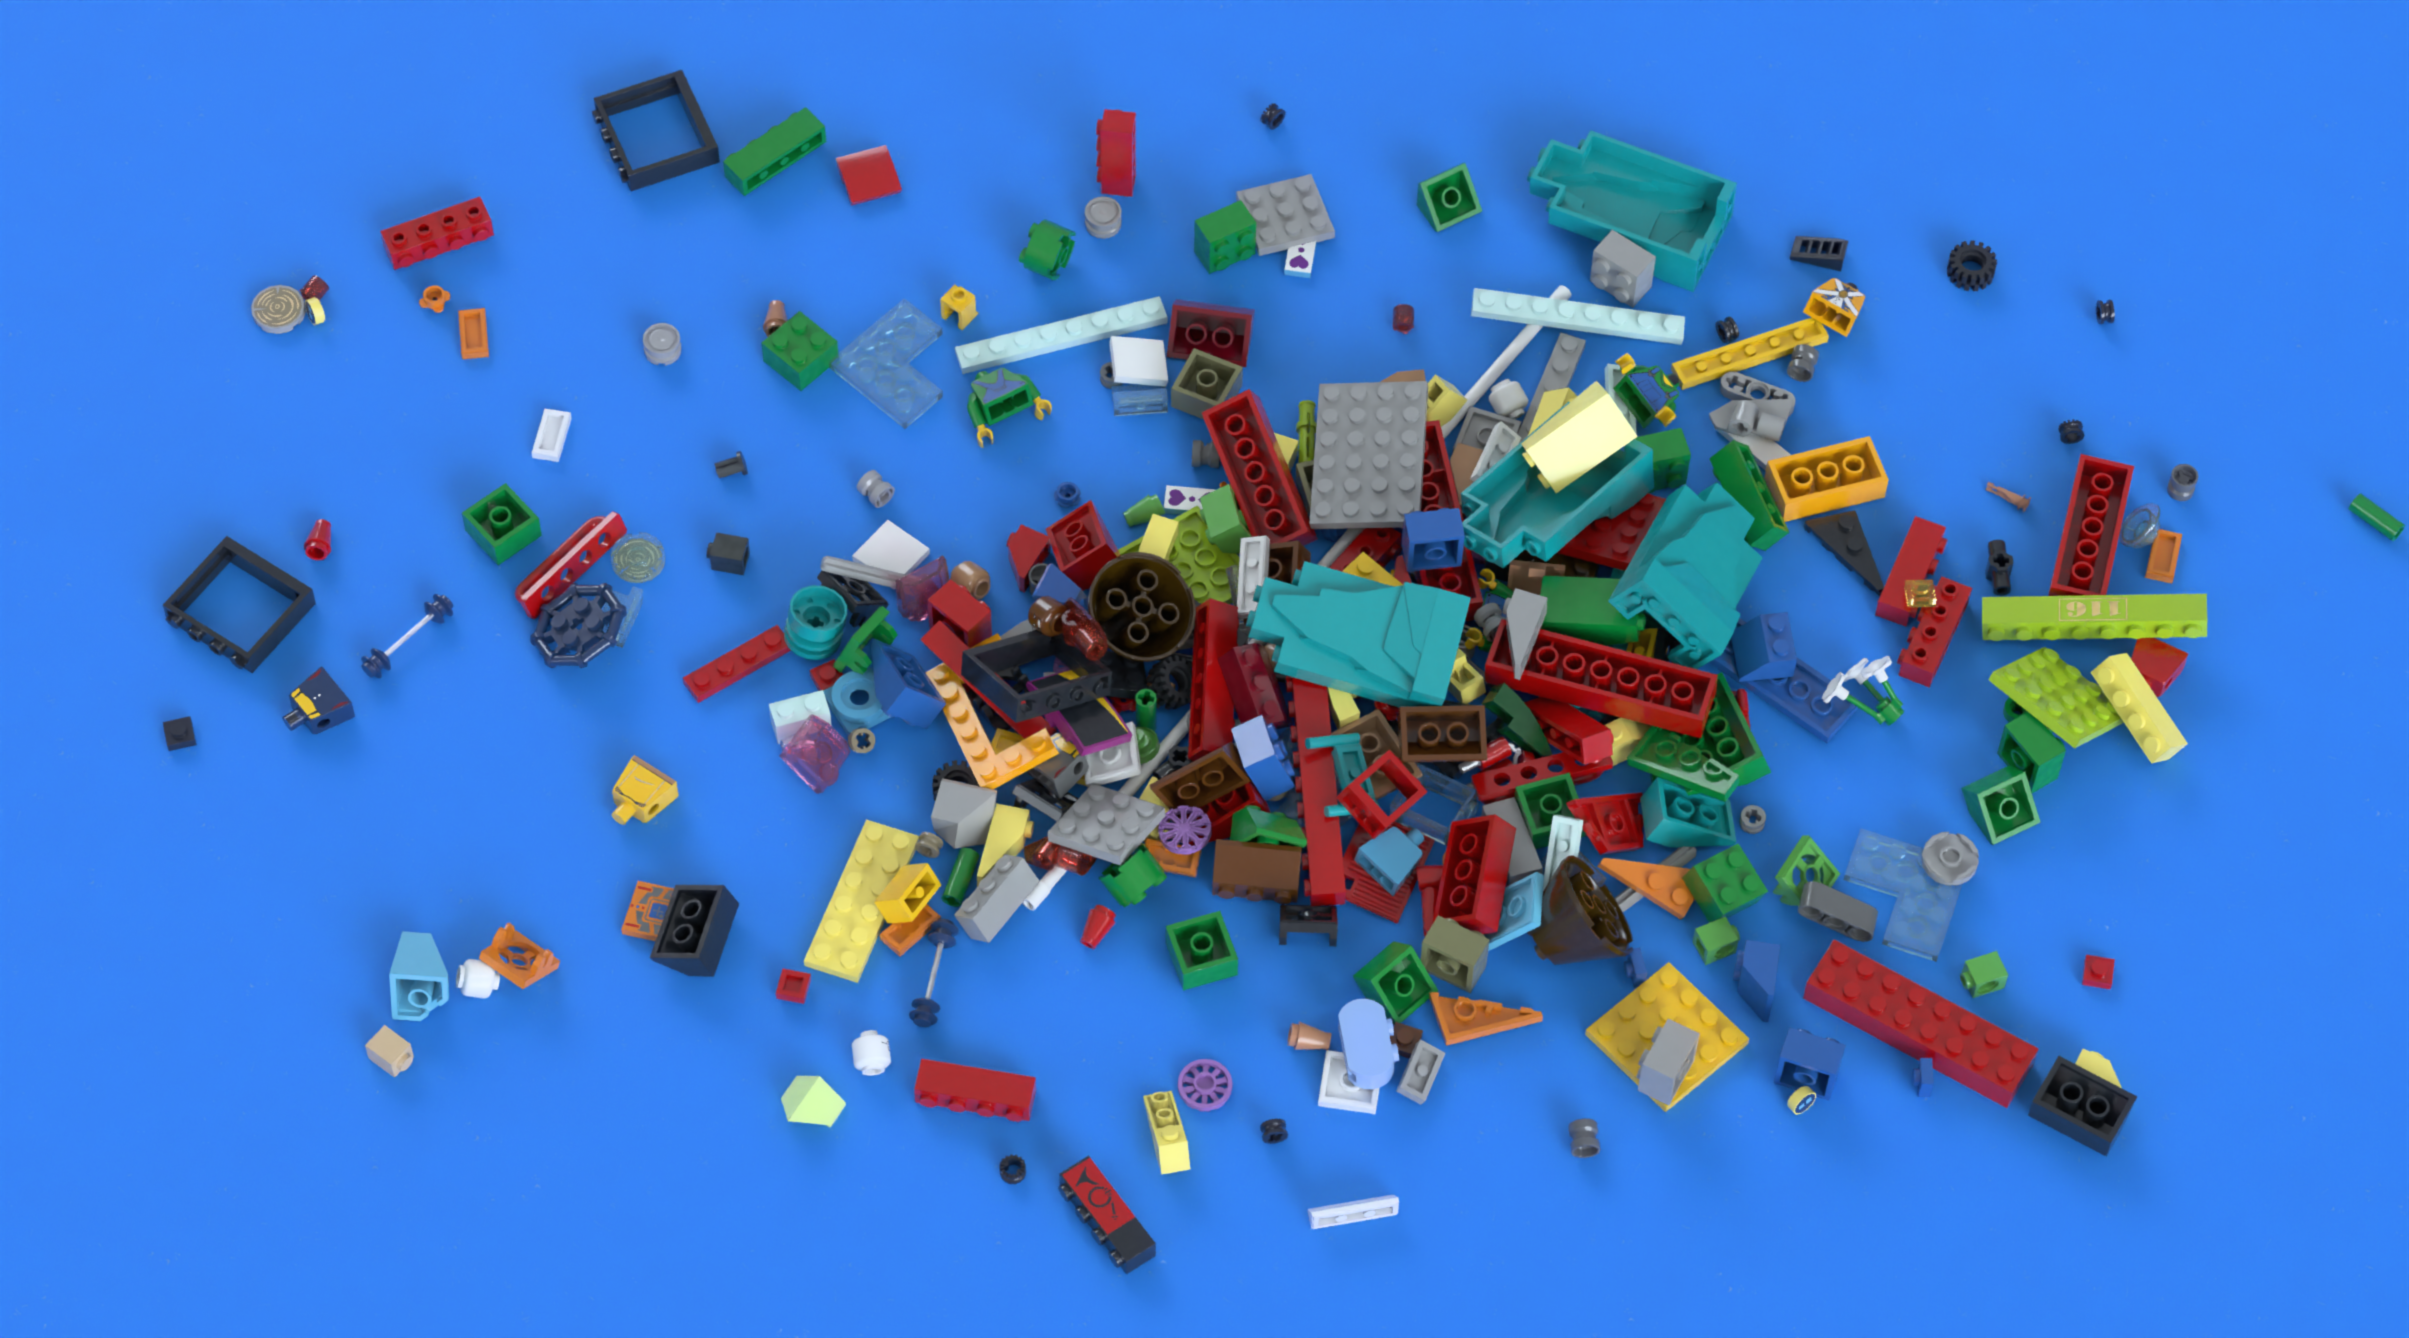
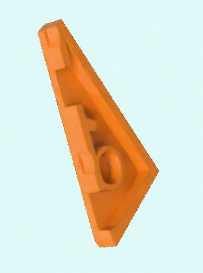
[1597,858,1694,920]
[1429,992,1543,1046]

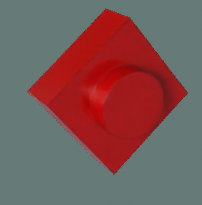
[809,659,843,691]
[2082,955,2115,989]
[776,968,811,1004]

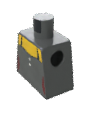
[1026,733,1089,799]

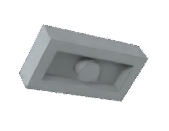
[1396,1039,1445,1104]

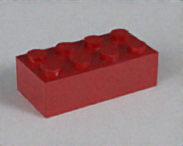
[1432,814,1516,934]

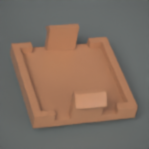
[1507,560,1565,595]

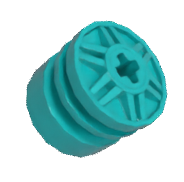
[784,585,847,660]

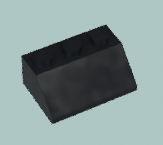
[650,885,739,977]
[2028,1056,2137,1157]

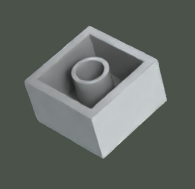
[1590,230,1656,308]
[1636,1019,1700,1105]

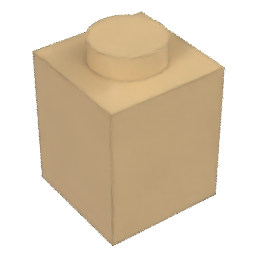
[365,1025,414,1078]

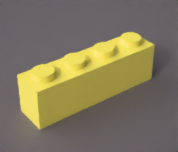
[2090,653,2188,764]

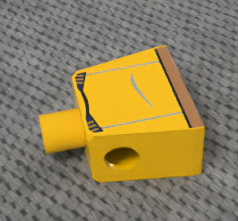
[611,755,679,825]

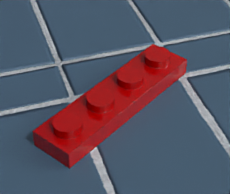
[683,625,791,703]

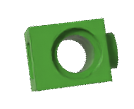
[1693,916,1740,965]
[1960,951,2008,998]

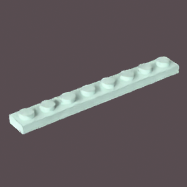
[1471,288,1685,345]
[955,296,1167,374]

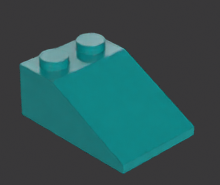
[1640,777,1736,847]

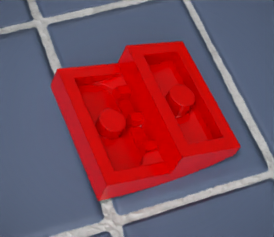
[835,145,902,206]

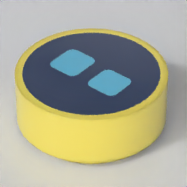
[305,297,325,325]
[1787,1086,1816,1115]

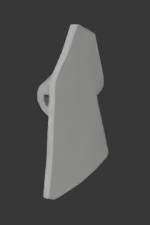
[1709,399,1793,442]

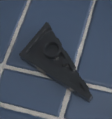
[1804,510,1884,595]

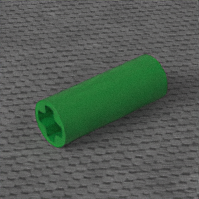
[2349,493,2405,541]
[1135,689,1157,732]
[941,848,980,907]

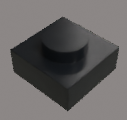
[163,716,197,751]

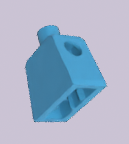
[1354,827,1424,896]

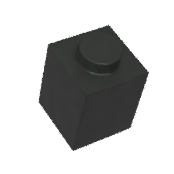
[707,532,750,575]

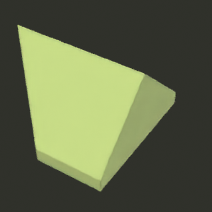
[781,1076,846,1127]

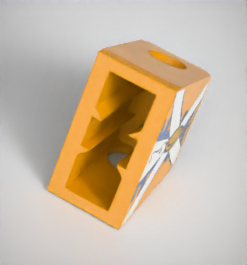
[1803,278,1865,337]

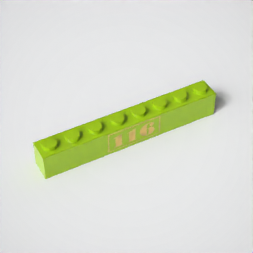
[1982,594,2208,641]

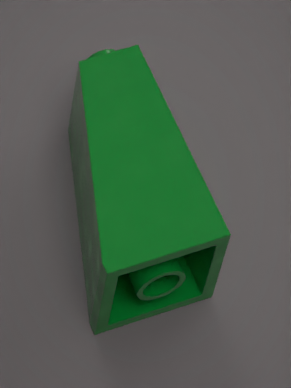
[1540,576,1646,646]

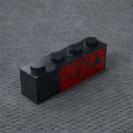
[1058,1155,1156,1274]

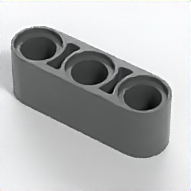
[1798,881,1878,942]

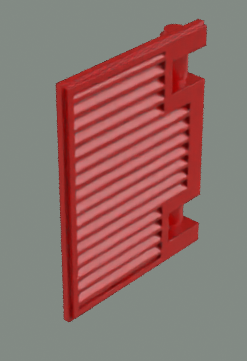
[1343,822,1435,923]

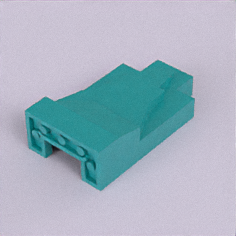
[1527,130,1737,292]
[1461,401,1654,568]
[1608,482,1762,669]
[1246,561,1471,708]

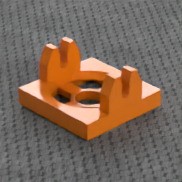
[479,922,560,989]

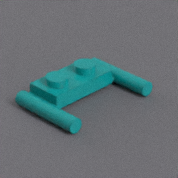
[1305,733,1379,817]

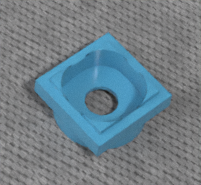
[823,667,891,737]

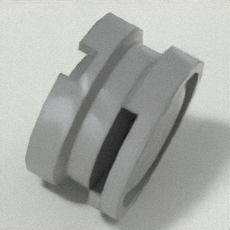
[1085,196,1122,239]
[643,323,682,366]

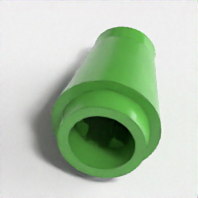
[1123,494,1165,527]

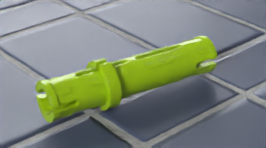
[1296,400,1317,463]

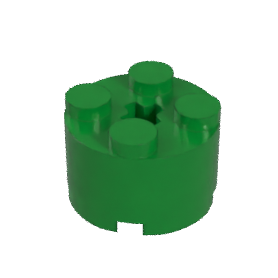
[1019,219,1076,281]
[1099,843,1167,907]

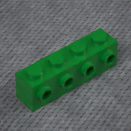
[723,107,826,196]
[1709,440,1789,551]

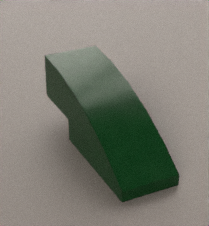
[1481,683,1552,759]

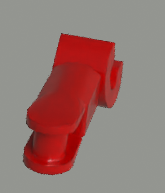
[1415,865,1443,937]

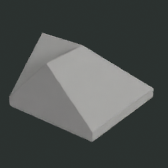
[931,778,997,849]

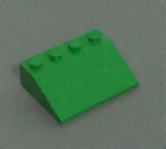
[1664,672,1771,796]

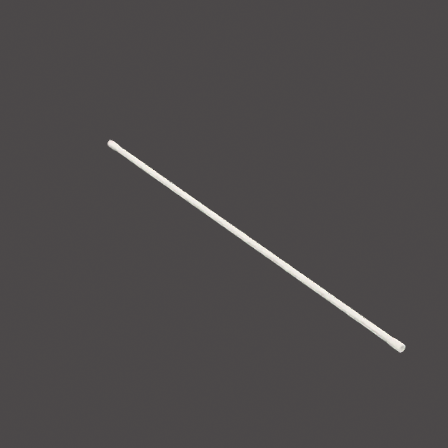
[1022,285,1572,911]

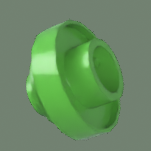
[1136,727,1160,764]

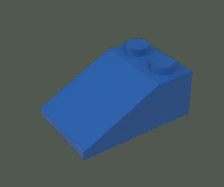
[871,639,946,729]

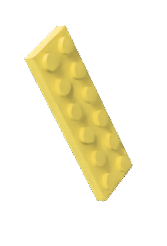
[804,819,919,983]

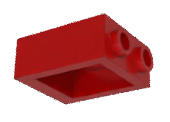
[1336,750,1427,839]

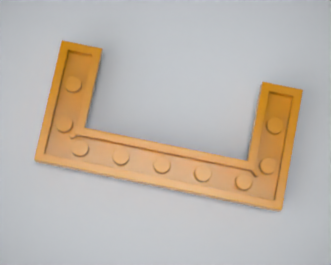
[925,633,1059,790]

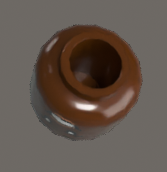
[1028,596,1069,637]

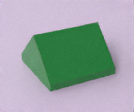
[1417,162,1482,232]

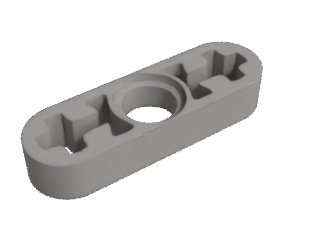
[1720,372,1795,416]

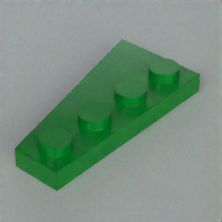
[1627,726,1740,802]

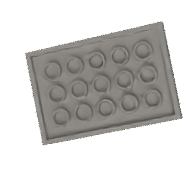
[1310,381,1428,529]

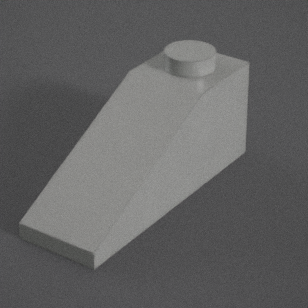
[1503,588,1547,680]

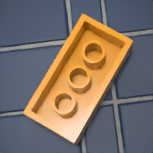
[1764,436,1889,522]

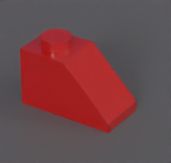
[1006,524,1051,593]

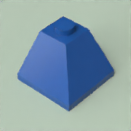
[1031,563,1091,635]

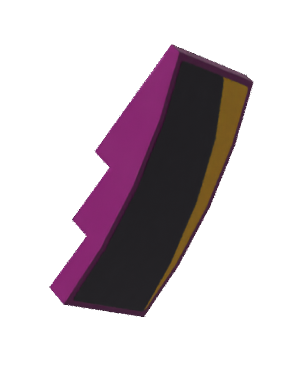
[1026,669,1133,757]

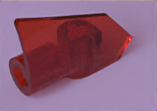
[1061,597,1108,661]
[1024,836,1097,876]

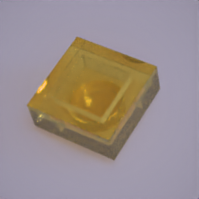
[1904,580,1936,607]

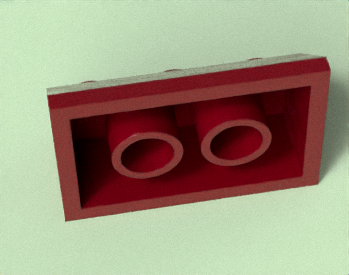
[1167,299,1255,367]
[1217,643,1294,730]

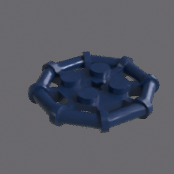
[530,583,627,668]

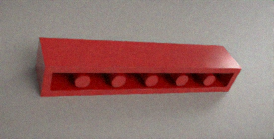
[1188,598,1239,761]

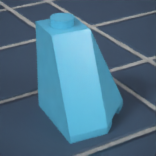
[389,931,449,1021]

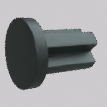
[714,451,748,478]

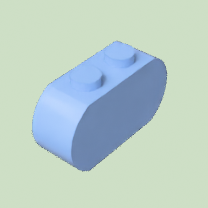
[1338,999,1399,1089]

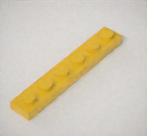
[1671,317,1829,390]

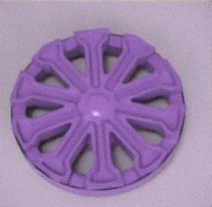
[1158,805,1212,854]
[1178,1059,1232,1112]

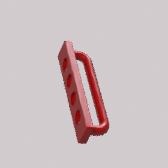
[515,511,627,619]
[1471,752,1613,805]

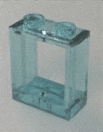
[1390,763,1479,846]

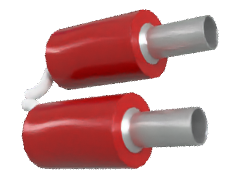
[1458,737,1522,795]

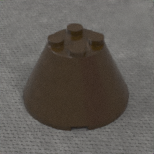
[1088,552,1196,662]
[1527,855,1633,965]

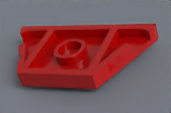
[1567,792,1643,855]

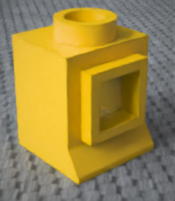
[940,284,979,331]

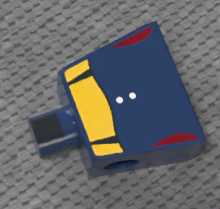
[282,667,355,734]

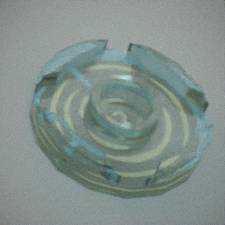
[611,532,666,583]

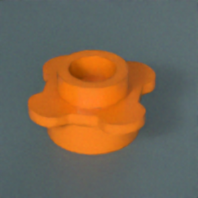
[419,285,450,313]

